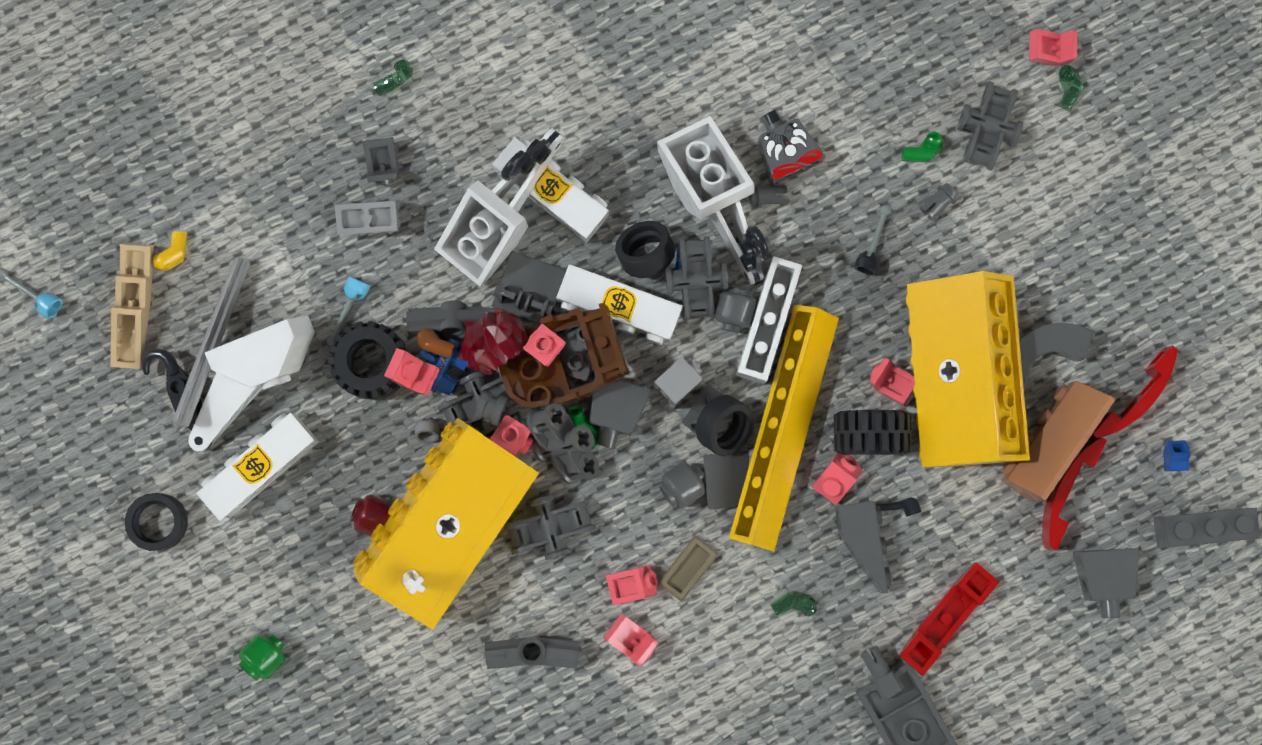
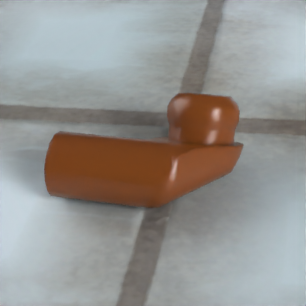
[417,328,455,359]

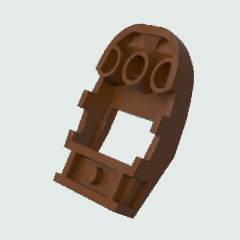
[499,303,630,408]

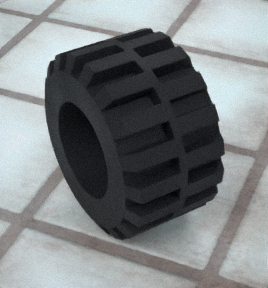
[328,321,409,400]
[834,410,912,455]

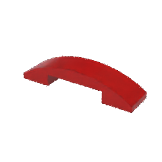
[1089,345,1177,440]
[1042,437,1107,551]
[898,562,999,676]

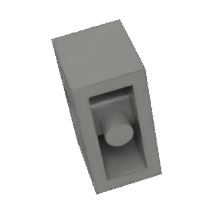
[653,356,702,409]

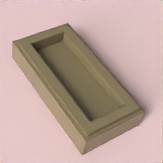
[658,535,719,602]

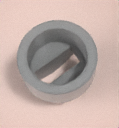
[415,418,440,443]

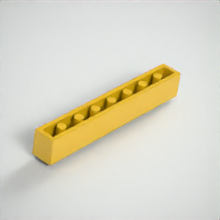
[729,305,839,552]

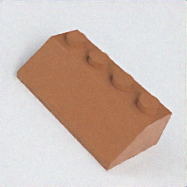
[1001,381,1116,502]

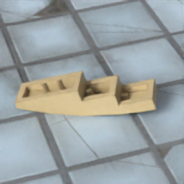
[110,243,154,369]

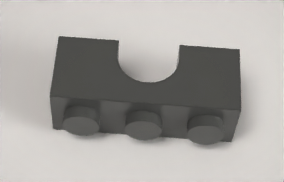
[1153,508,1261,548]

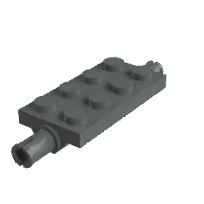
[855,645,957,745]

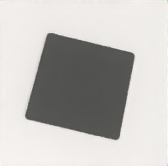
[703,451,750,509]

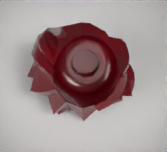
[458,308,529,375]

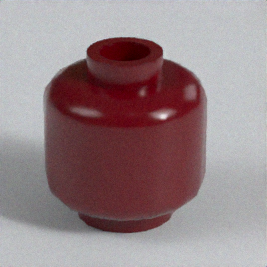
[350,494,393,537]

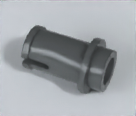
[920,183,959,221]
[749,184,788,208]

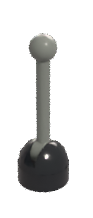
[854,205,891,276]

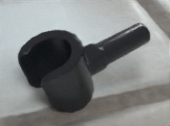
[876,497,921,517]

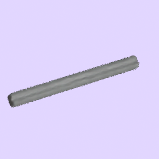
[173,257,250,427]

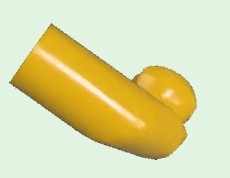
[152,231,187,271]

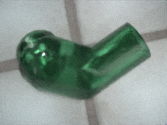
[373,59,413,96]
[1058,65,1083,112]
[770,591,817,617]

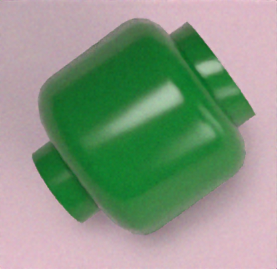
[238,634,285,681]

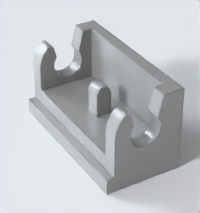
[335,200,401,235]

